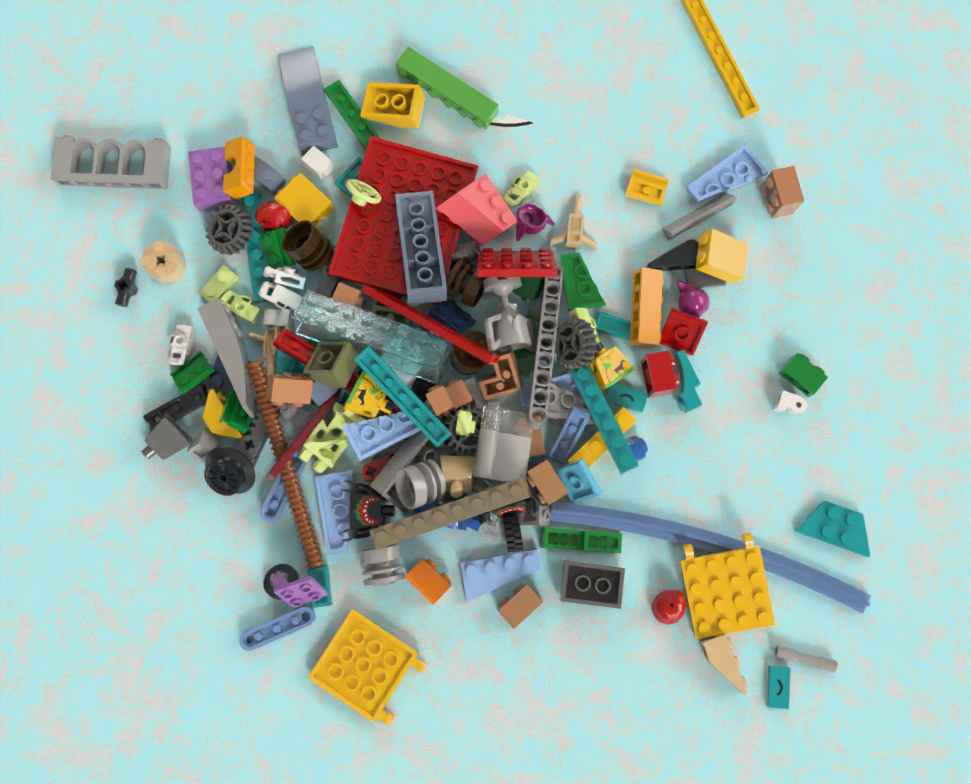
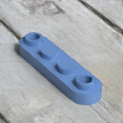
[260,450,307,522]
[239,606,316,651]

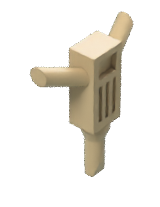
[550,194,597,250]
[249,322,293,378]

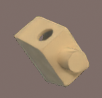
[440,455,476,498]

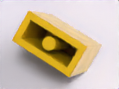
[274,173,335,226]
[696,229,748,284]

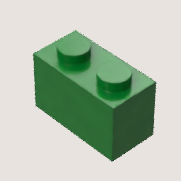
[778,353,828,397]

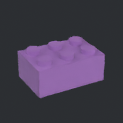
[188,147,236,212]

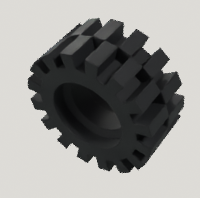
[502,515,524,552]

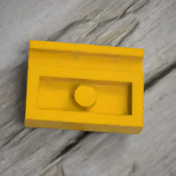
[625,169,669,207]

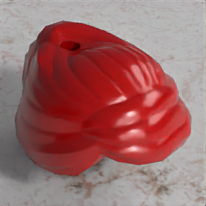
[255,201,292,231]
[651,590,686,625]

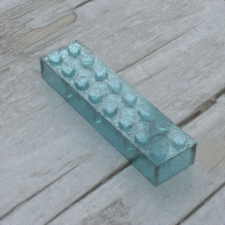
[291,290,453,384]

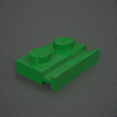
[259,228,296,269]
[170,351,215,394]
[219,389,256,433]

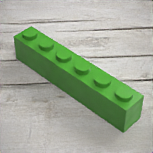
[395,47,499,129]

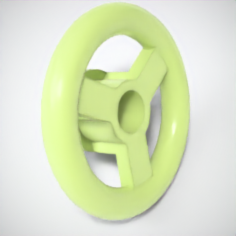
[346,179,381,206]

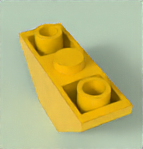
[203,389,246,440]

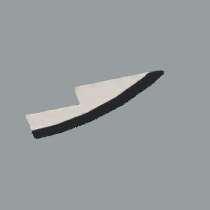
[490,114,533,127]

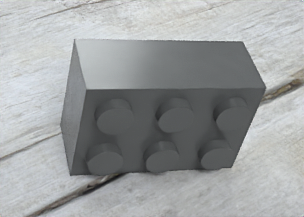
[559,560,625,609]

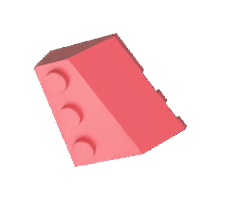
[435,174,518,246]

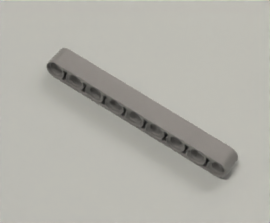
[527,264,563,429]

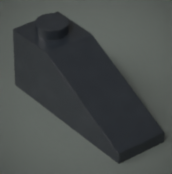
[646,239,699,271]

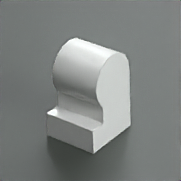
[263,309,293,329]
[772,390,807,415]

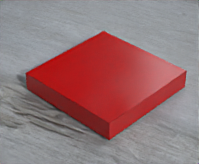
[659,308,708,356]

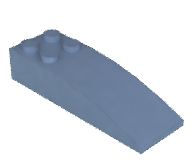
[278,47,338,156]
[395,191,447,305]

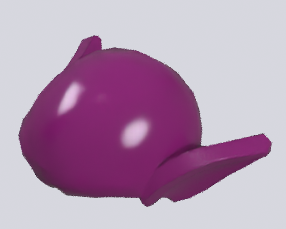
[515,203,555,242]
[677,280,710,318]

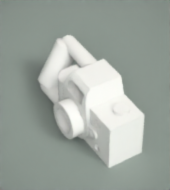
[263,266,306,289]
[258,281,303,311]
[168,324,195,365]

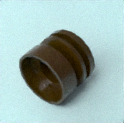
[281,220,333,272]
[446,258,489,309]
[448,330,493,375]

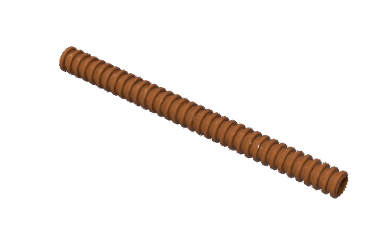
[246,360,324,568]

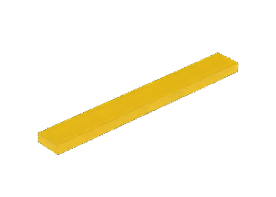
[680,0,760,119]

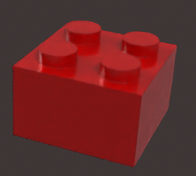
[640,350,679,398]

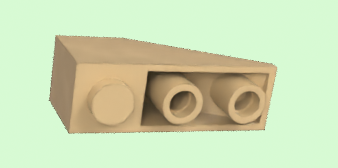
[699,634,748,695]

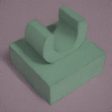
[472,477,497,493]

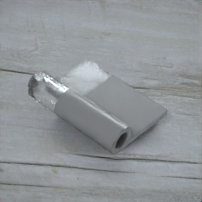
[473,401,535,482]

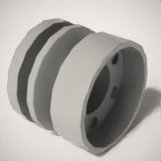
[395,460,446,509]
[359,544,405,586]

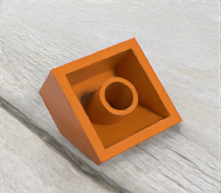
[404,558,452,605]

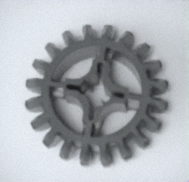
[205,204,254,255]
[554,318,598,369]
[444,403,496,457]

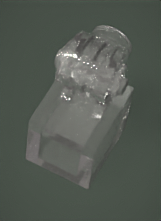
[277,403,314,429]
[479,515,503,545]

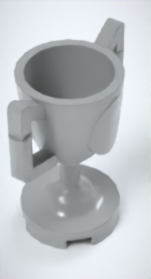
[483,277,536,352]

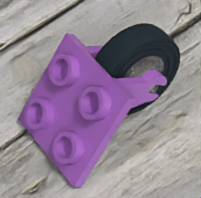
[263,564,328,607]

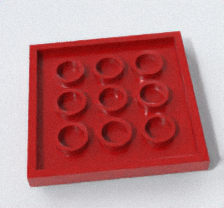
[477,248,558,277]

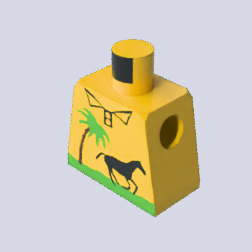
[588,341,634,390]
[344,371,395,418]

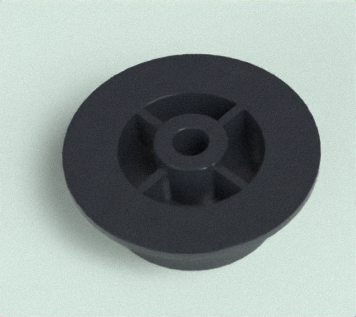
[204,446,256,496]

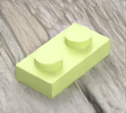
[199,265,239,302]

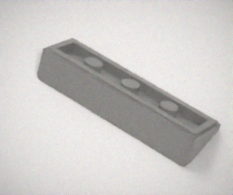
[662,193,736,240]

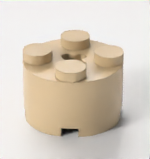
[140,241,186,284]

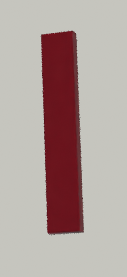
[266,388,342,482]

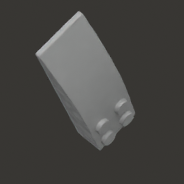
[197,299,255,419]

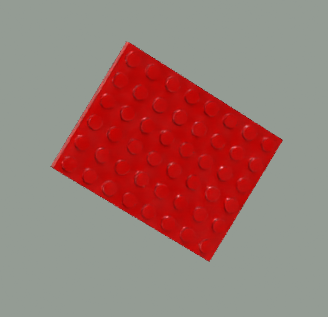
[328,136,479,305]

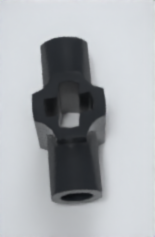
[114,268,138,307]

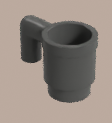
[451,241,481,262]

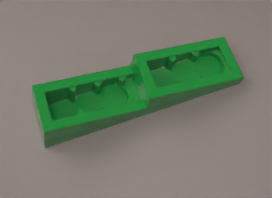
[540,528,622,553]

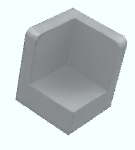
[187,427,220,462]

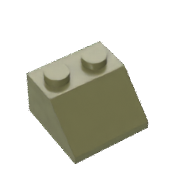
[303,341,359,388]

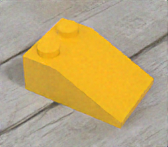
[360,82,426,129]

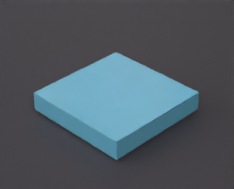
[555,458,603,504]

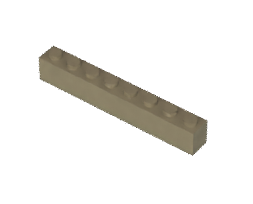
[369,476,531,550]

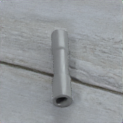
[774,645,838,673]

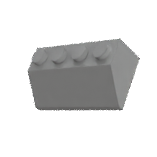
[370,431,453,514]

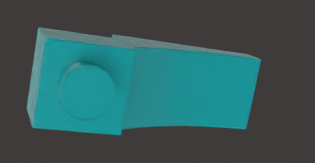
[674,350,703,413]

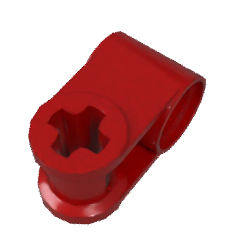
[362,453,394,482]

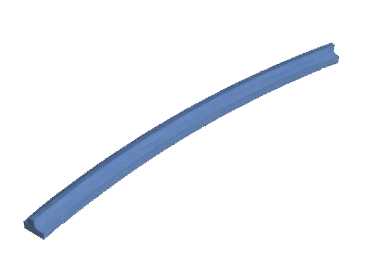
[550,502,871,613]

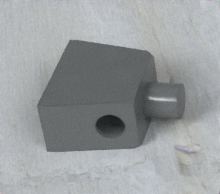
[141,412,192,460]

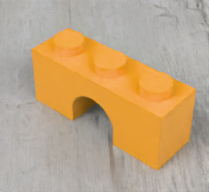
[223,136,255,199]

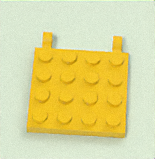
[680,533,775,639]
[308,609,427,726]

